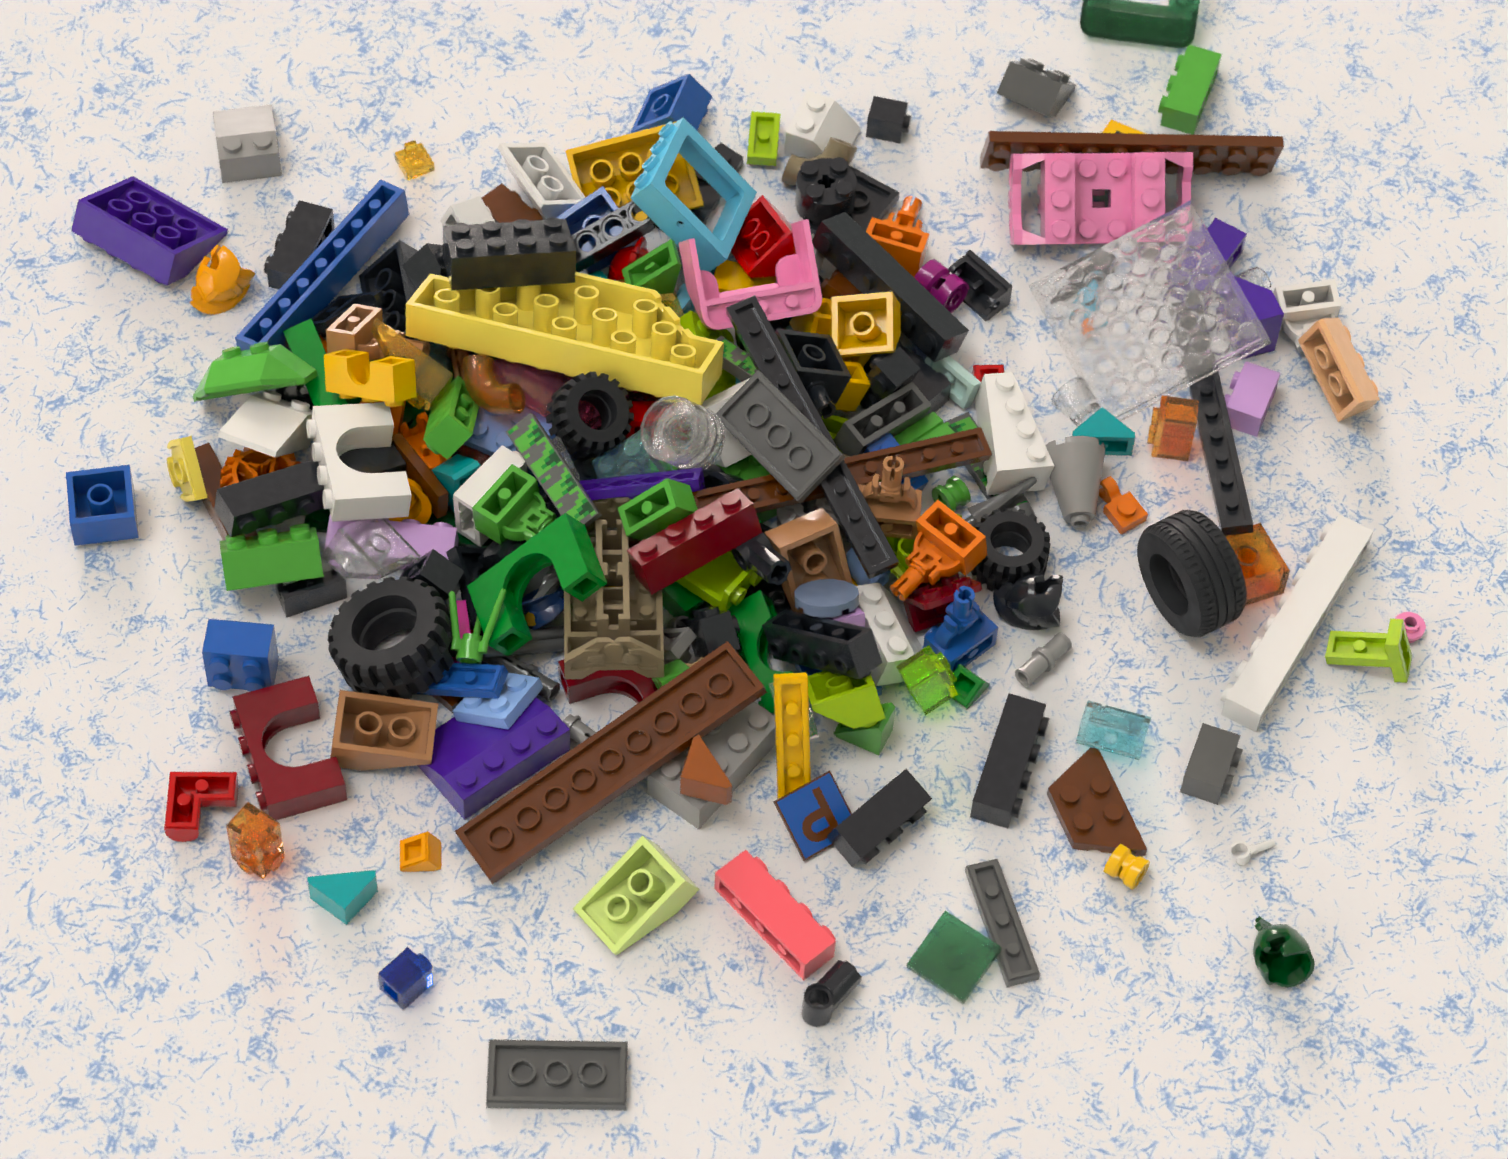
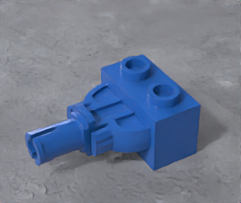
[923,586,998,679]

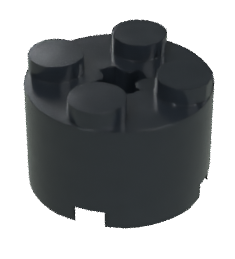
[795,157,857,227]

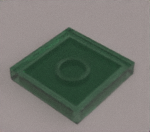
[906,910,1002,1004]

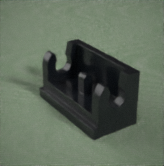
[949,250,1012,321]
[275,561,347,618]

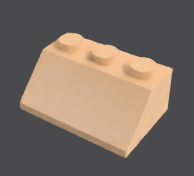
[1298,318,1380,422]

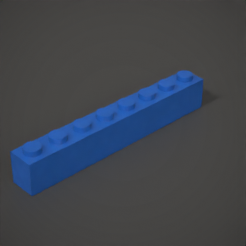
[235,179,409,351]

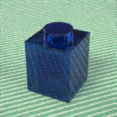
[378,947,433,1011]

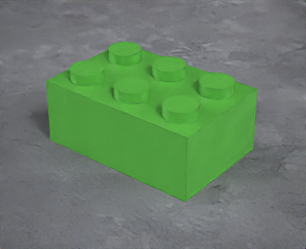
[220,524,324,591]

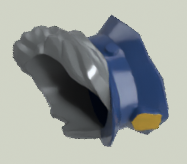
[522,565,564,630]

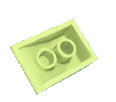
[573,835,699,955]

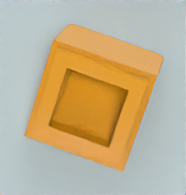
[400,831,442,872]

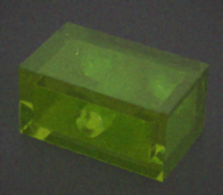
[896,645,958,716]

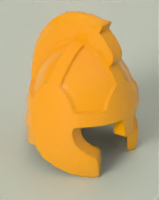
[189,244,255,314]

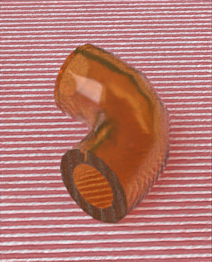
[462,355,526,415]

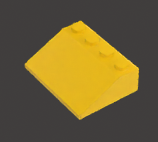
[565,122,704,221]

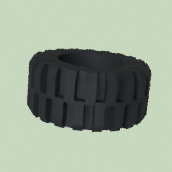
[327,576,457,699]

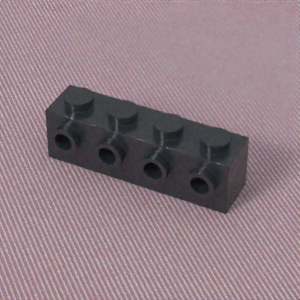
[762,609,882,679]

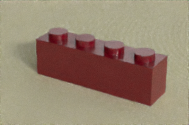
[627,488,762,595]

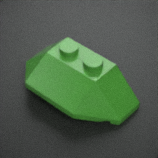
[193,342,318,402]

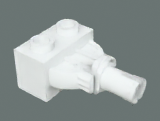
[1273,279,1342,378]

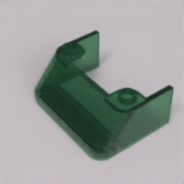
[1080,0,1200,48]

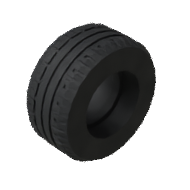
[1137,510,1247,637]

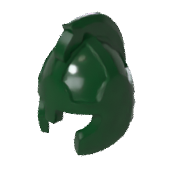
[1253,916,1315,988]

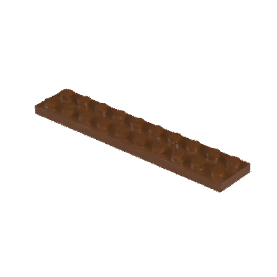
[980,131,1284,176]
[455,641,767,885]

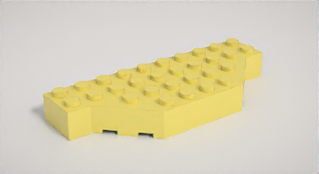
[406,272,724,406]

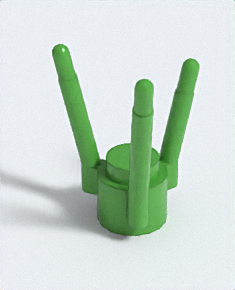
[449,589,506,664]

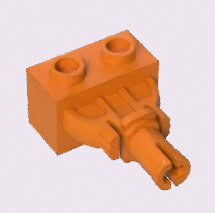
[866,196,929,277]
[890,500,987,601]

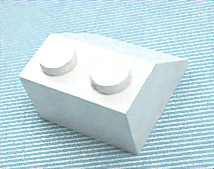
[784,90,860,159]

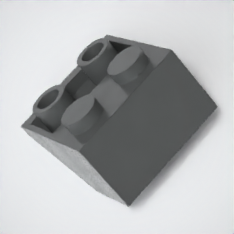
[996,58,1077,117]

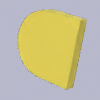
[167,436,208,502]

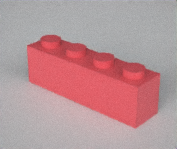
[714,850,836,981]

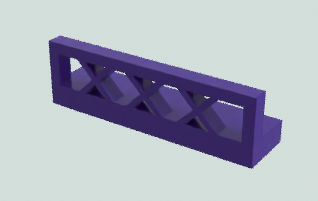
[579,467,706,500]

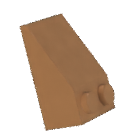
[764,508,853,614]
[330,690,438,771]

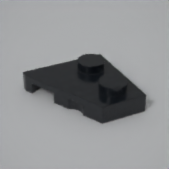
[311,291,386,337]

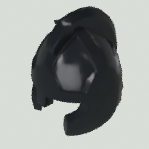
[993,574,1063,630]

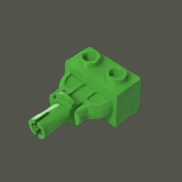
[472,464,557,545]

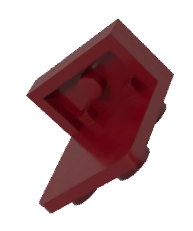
[903,573,982,632]

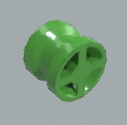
[931,476,971,512]

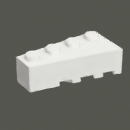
[975,372,1054,495]

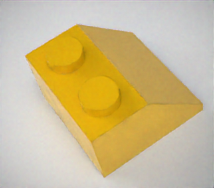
[832,292,901,357]

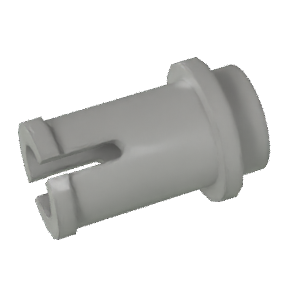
[563,714,596,744]

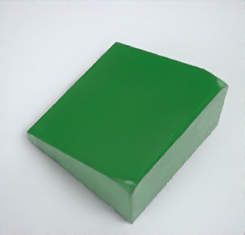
[941,664,990,709]

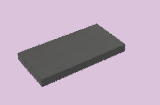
[714,370,846,503]
[486,1039,628,1110]

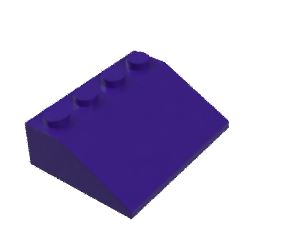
[71,176,228,286]
[417,697,570,820]

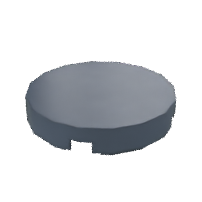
[794,579,859,618]

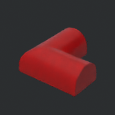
[164,772,238,842]

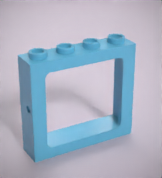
[630,117,757,272]

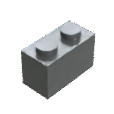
[1180,723,1243,805]

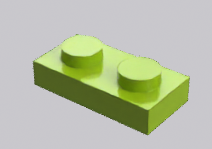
[747,111,781,166]

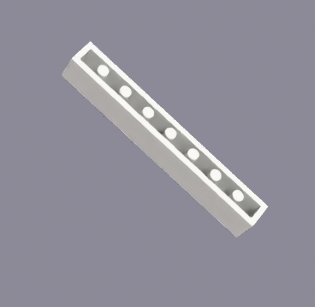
[1220,514,1373,732]

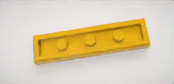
[773,672,811,799]

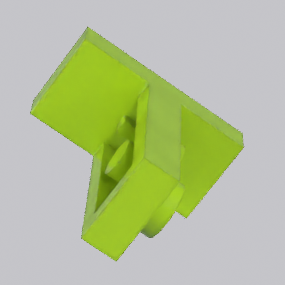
[1325,618,1412,683]

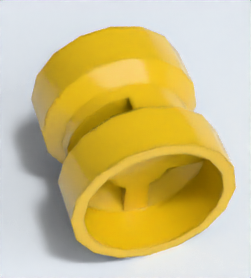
[1104,844,1150,890]

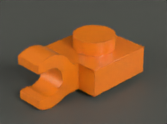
[1099,476,1148,534]

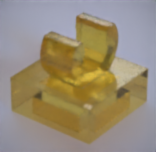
[394,140,434,181]

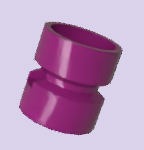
[914,259,969,313]

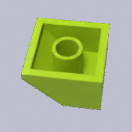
[808,671,886,729]

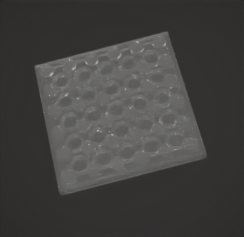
[1028,200,1271,421]

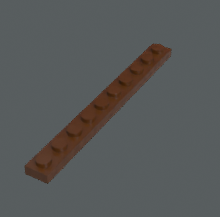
[692,427,992,513]

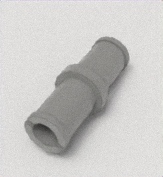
[1015,632,1072,687]

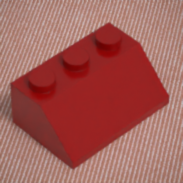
[731,195,796,278]

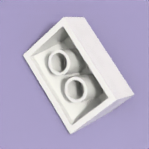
[498,143,586,220]
[856,582,935,686]

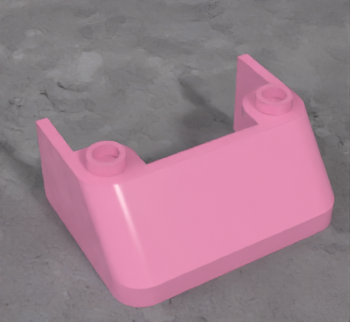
[678,219,822,330]

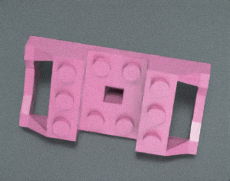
[1008,152,1193,245]

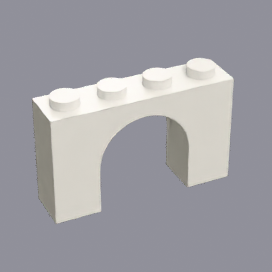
[306,402,412,522]

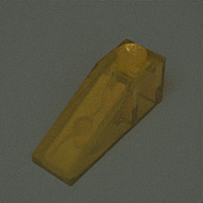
[371,318,453,411]

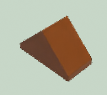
[680,735,733,805]

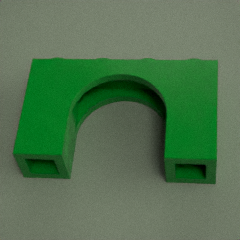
[467,513,607,656]

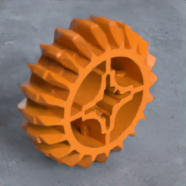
[220,447,301,488]

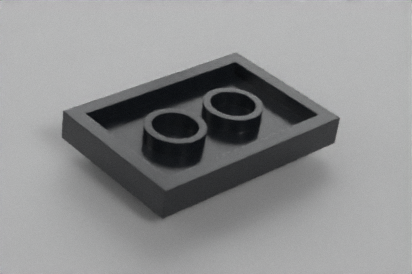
[803,166,899,235]

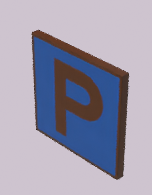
[773,771,852,861]

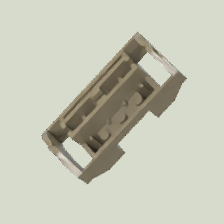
[564,497,664,679]

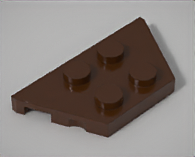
[1047,744,1147,856]

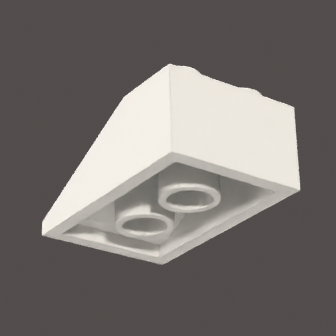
[217,390,313,457]

